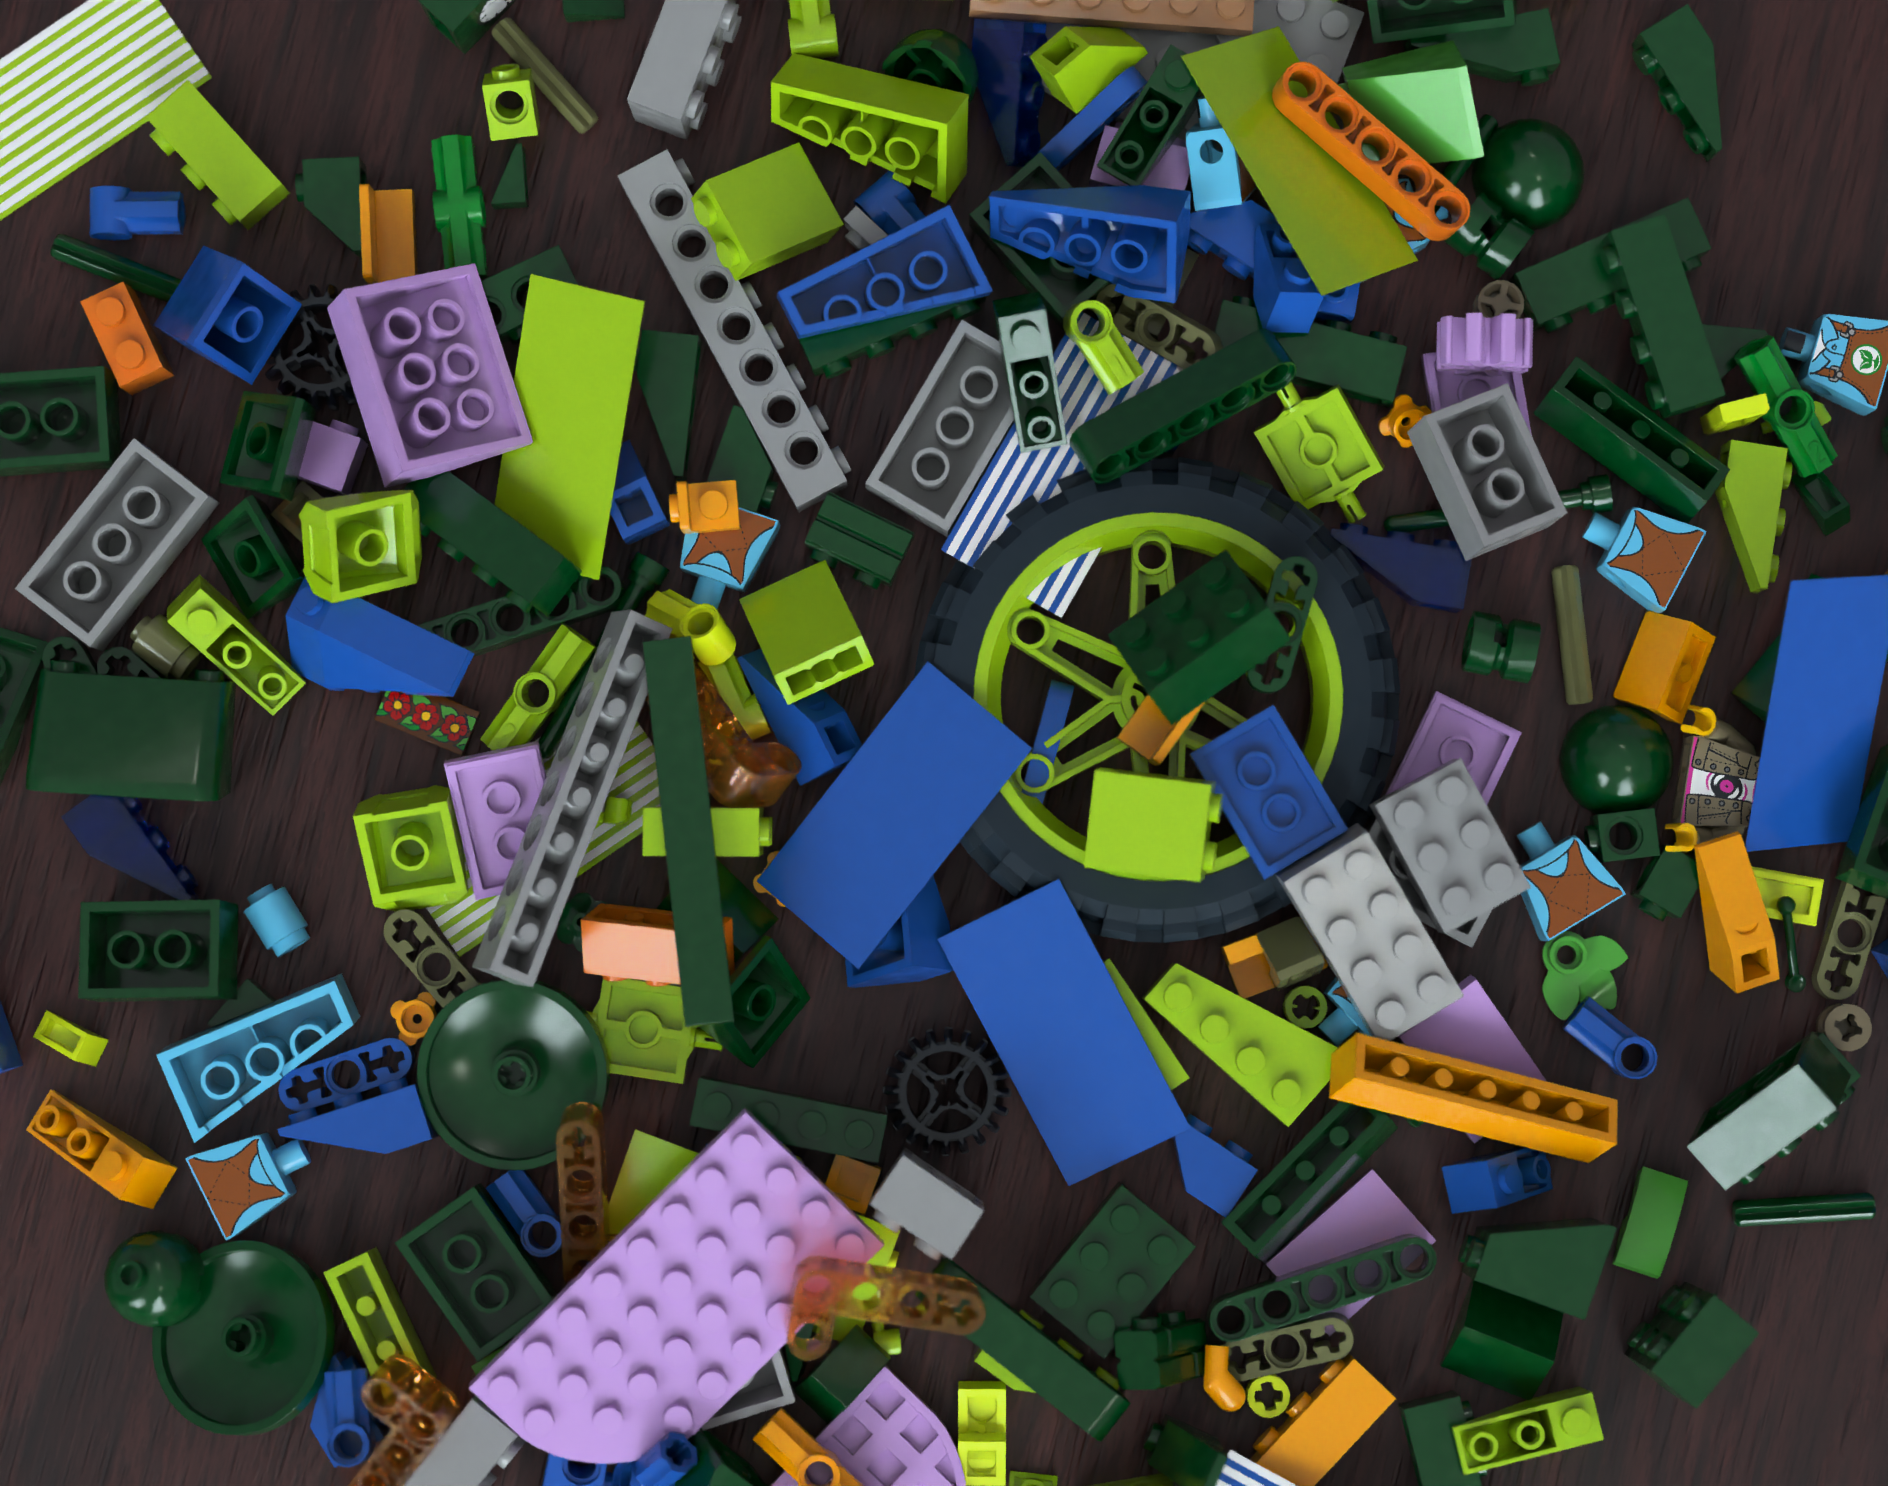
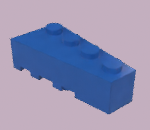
[776,205,993,339]

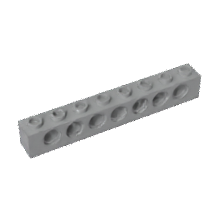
[618,149,852,512]
[472,610,672,987]

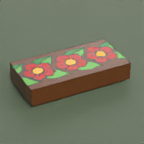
[374,691,482,756]

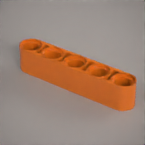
[1272,61,1470,241]

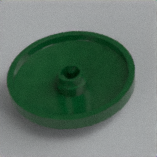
[417,979,610,1170]
[152,1240,335,1436]

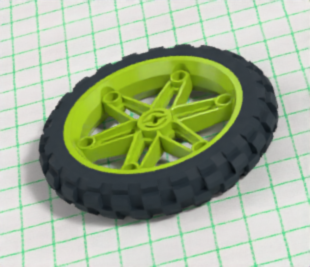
[914,457,1401,943]

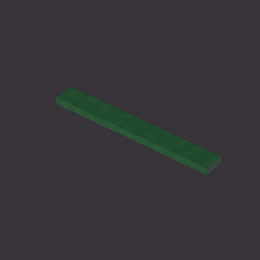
[643,636,735,1028]

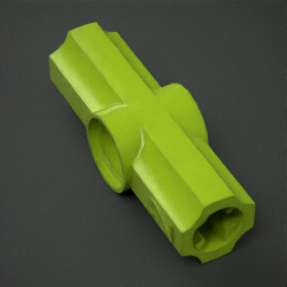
[480,623,597,750]

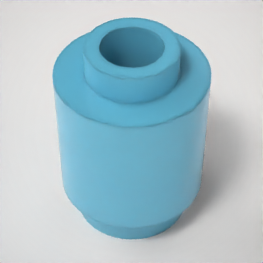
[243,884,310,958]

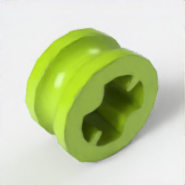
[1283,986,1327,1029]

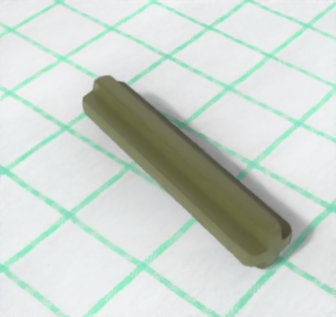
[491,17,598,134]
[1551,565,1593,705]

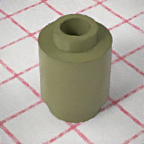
[130,614,204,679]

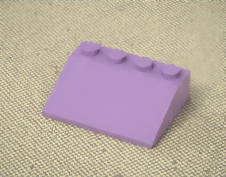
[327,263,533,488]

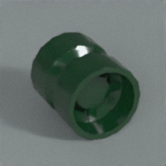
[1444,192,1534,280]
[1461,610,1541,684]

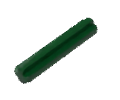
[50,234,181,302]
[1732,1193,1876,1227]

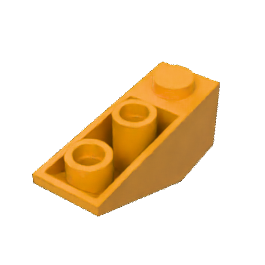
[1694,831,1780,994]
[26,1089,177,1209]

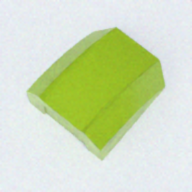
[298,490,422,603]
[353,785,468,911]

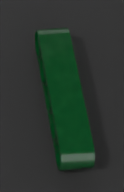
[1069,329,1297,483]
[417,566,625,657]
[1206,1234,1437,1342]
[915,1256,1131,1442]

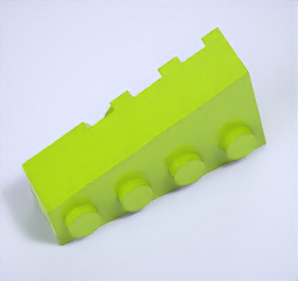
[771,53,969,204]
[1142,963,1338,1127]

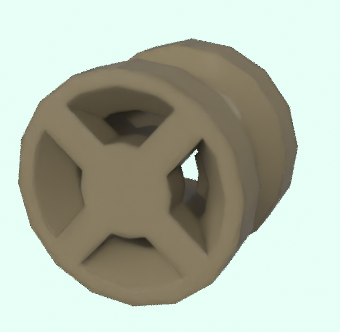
[1472,280,1524,319]
[1816,1003,1872,1051]

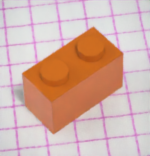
[80,281,175,395]

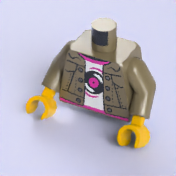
[1665,705,1760,852]

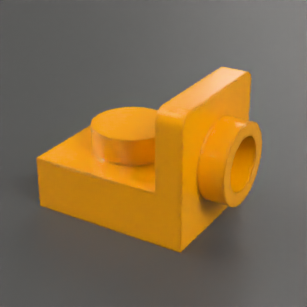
[669,480,741,534]

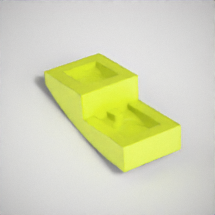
[958,1381,1006,1486]

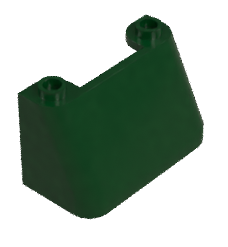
[26,660,236,801]

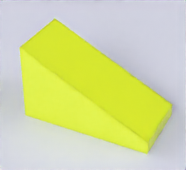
[33,1010,109,1067]

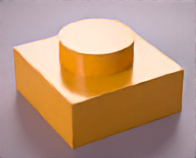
[825,1155,882,1214]

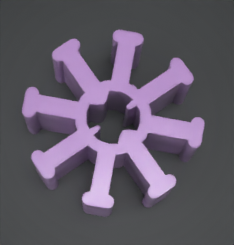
[1436,313,1533,376]

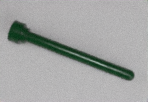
[1384,474,1613,534]
[539,552,670,759]

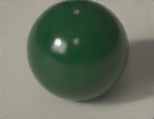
[1472,118,1585,230]
[1559,705,1674,815]

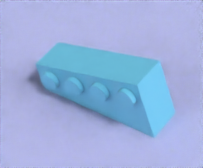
[156,973,360,1143]

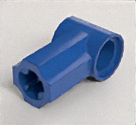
[853,171,926,236]
[90,186,186,241]
[1562,996,1657,1079]
[486,1170,568,1257]
[324,1368,376,1467]
[612,1432,697,1486]

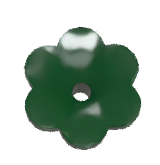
[557,892,607,952]

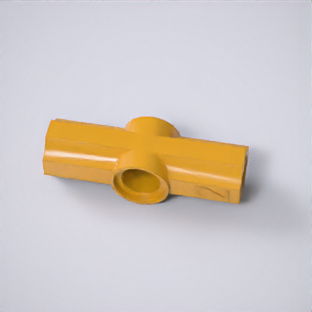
[752,1407,864,1486]

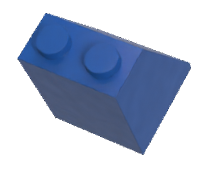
[153,245,302,385]

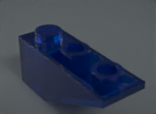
[972,18,1048,166]
[1330,523,1472,613]
[61,795,200,900]

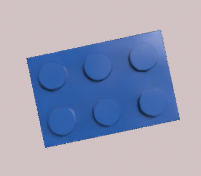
[1189,704,1348,880]

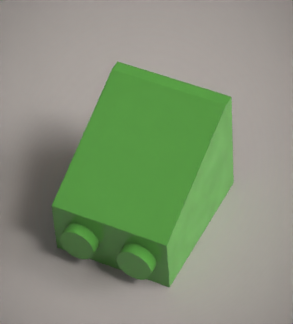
[1338,40,1484,164]

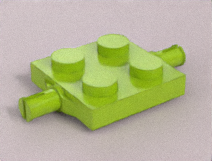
[1254,381,1384,524]
[587,979,723,1084]

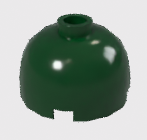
[882,29,979,105]
[104,1230,204,1327]

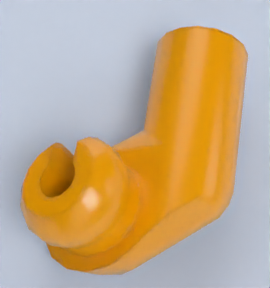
[1203,1345,1246,1412]

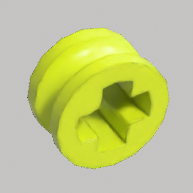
[1246,1374,1290,1418]

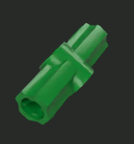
[431,134,488,279]
[1734,335,1838,478]

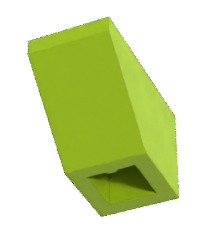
[1029,26,1148,114]

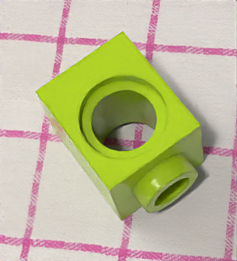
[482,64,540,141]

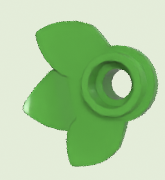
[1542,931,1628,1020]

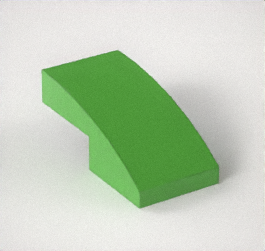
[1612,1166,1688,1279]

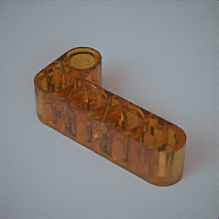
[645,659,802,808]
[556,1102,618,1285]
[785,1256,985,1360]
[348,1354,460,1486]

